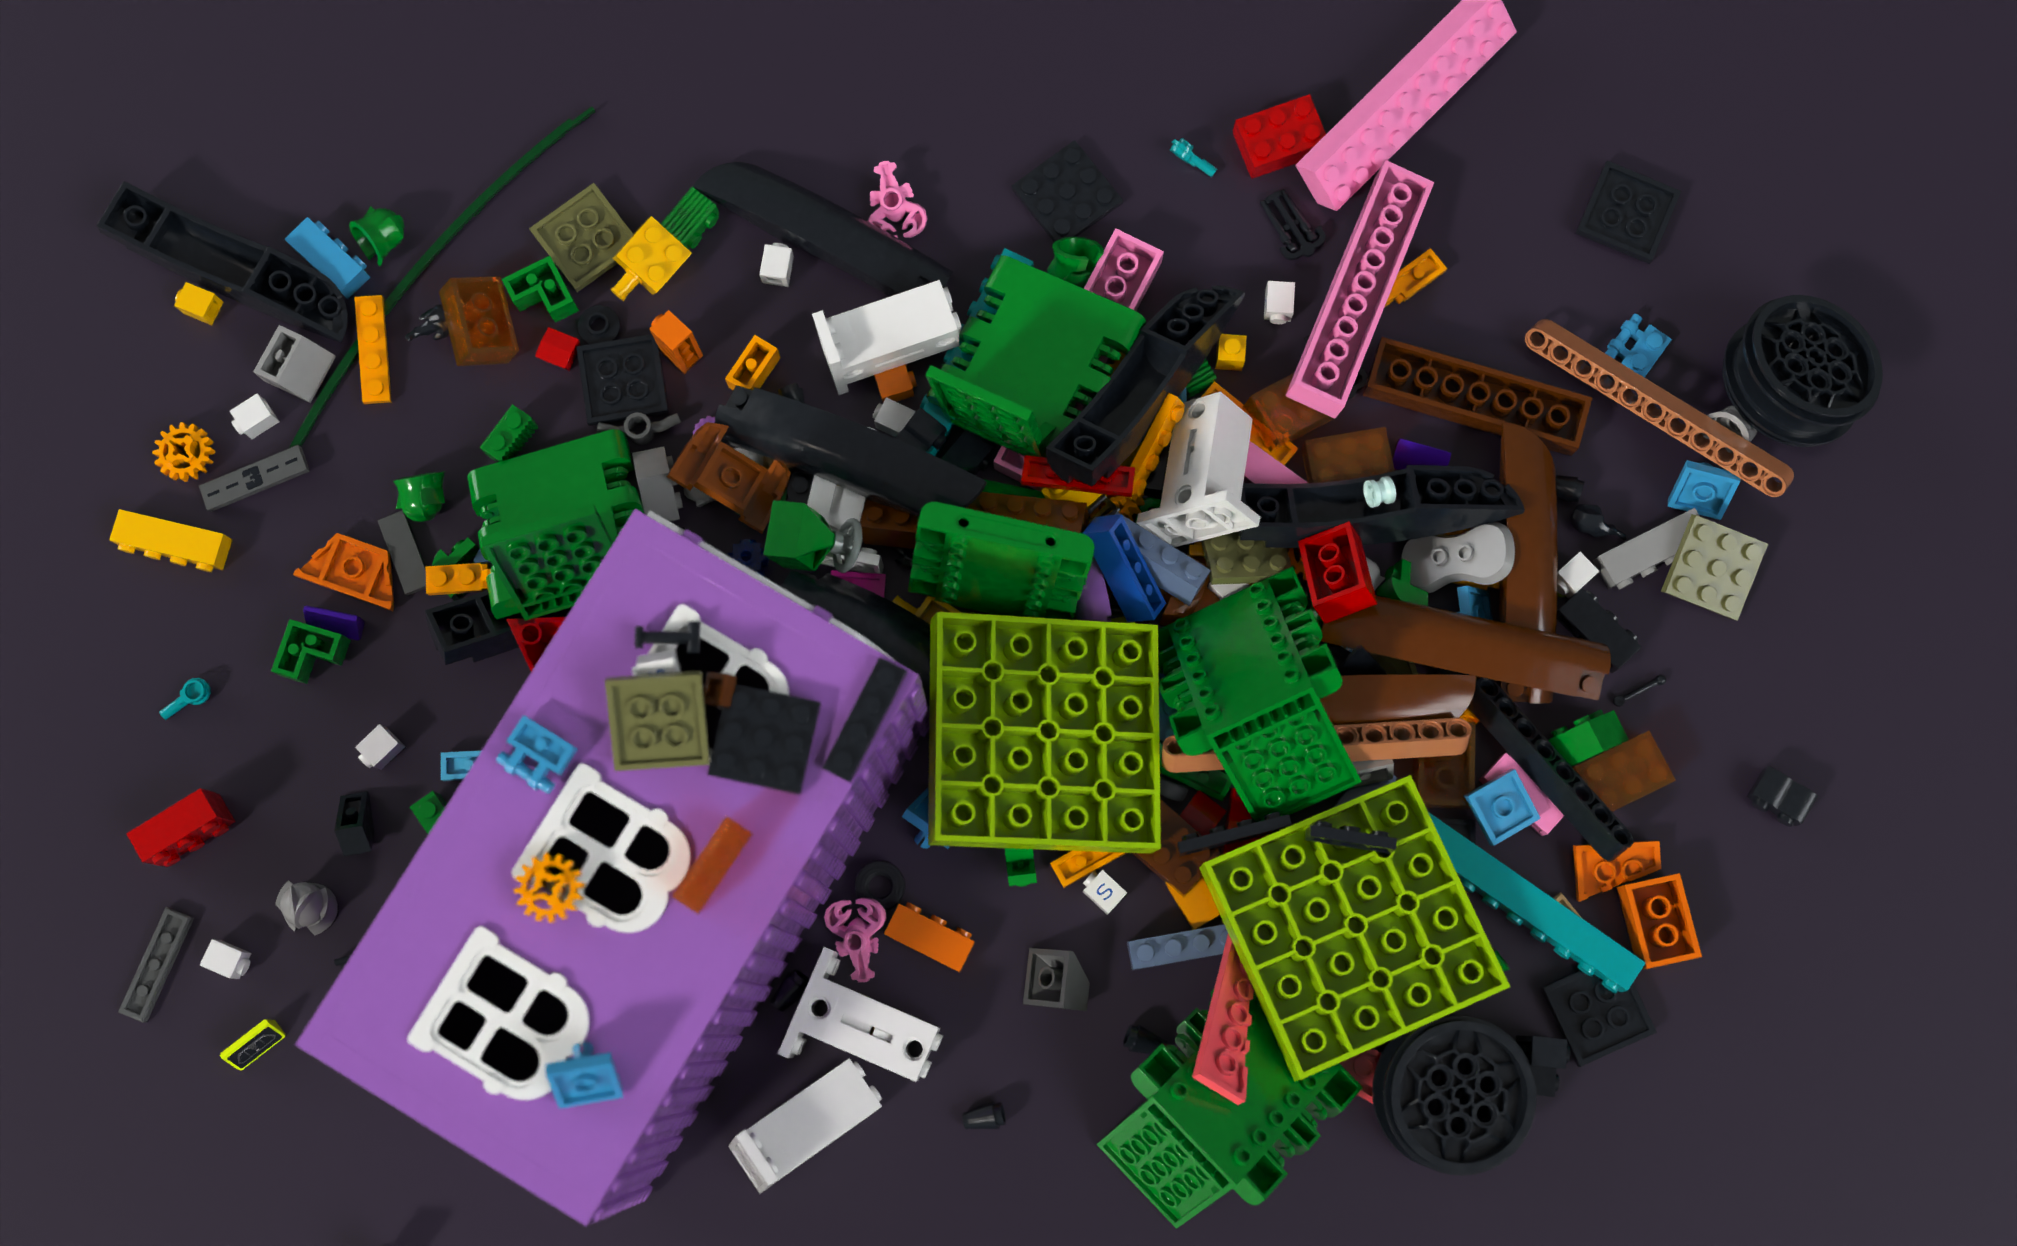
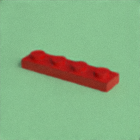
[1021,455,1135,497]

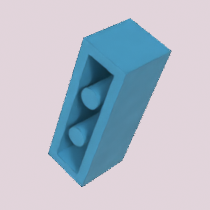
[285,217,370,300]

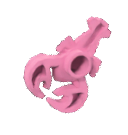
[868,161,927,238]
[824,897,887,983]

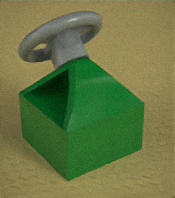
[763,500,863,573]

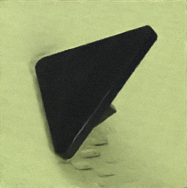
[1338,645,1387,676]

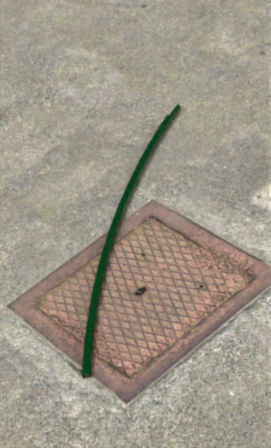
[289,107,596,448]

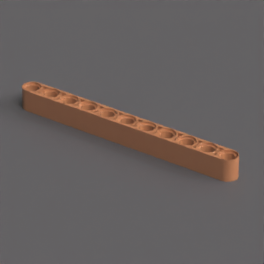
[1525,319,1794,497]
[1161,718,1471,773]

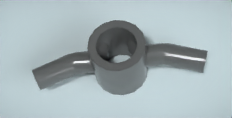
[597,412,681,445]

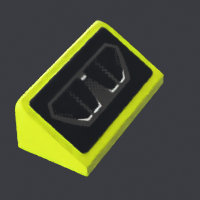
[219,1019,285,1070]

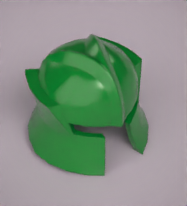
[349,206,404,267]
[1047,237,1104,289]
[393,471,446,522]

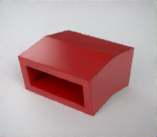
[535,327,581,371]
[1179,790,1227,836]

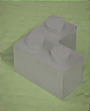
[632,447,683,521]

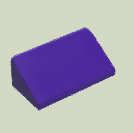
[1390,438,1452,470]
[303,605,365,640]

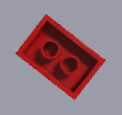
[1233,94,1326,179]
[1298,521,1377,624]
[126,788,236,867]

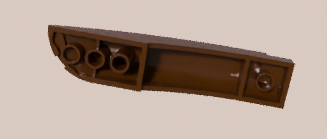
[1496,423,1558,703]
[1320,596,1611,700]
[1321,674,1476,725]

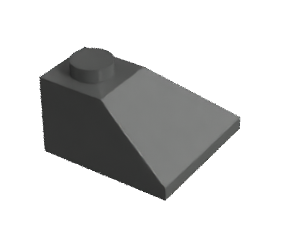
[1023,948,1090,1011]

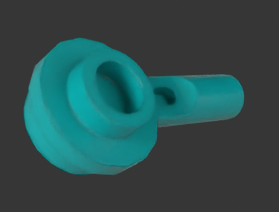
[1170,138,1217,177]
[159,678,211,720]

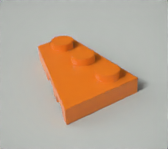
[1573,840,1661,902]

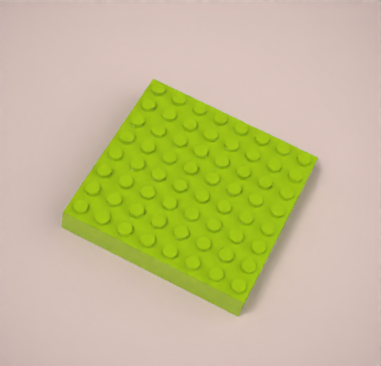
[928,612,1161,854]
[1199,775,1510,1081]

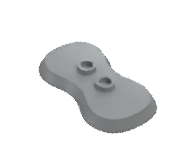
[1401,522,1515,593]

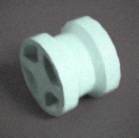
[1363,476,1396,508]

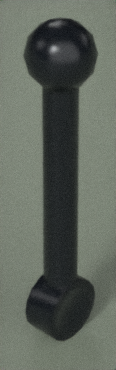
[1613,675,1666,707]

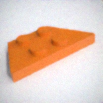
[293,533,394,611]

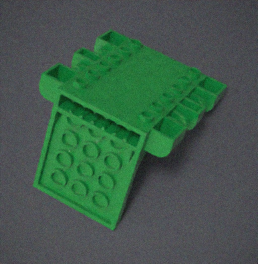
[926,255,1146,457]
[467,429,645,621]
[908,479,1094,620]
[1158,566,1362,823]
[1096,989,1363,1229]

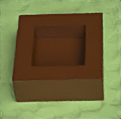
[703,672,737,707]

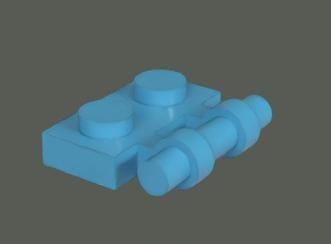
[1605,314,1672,377]
[496,715,578,794]

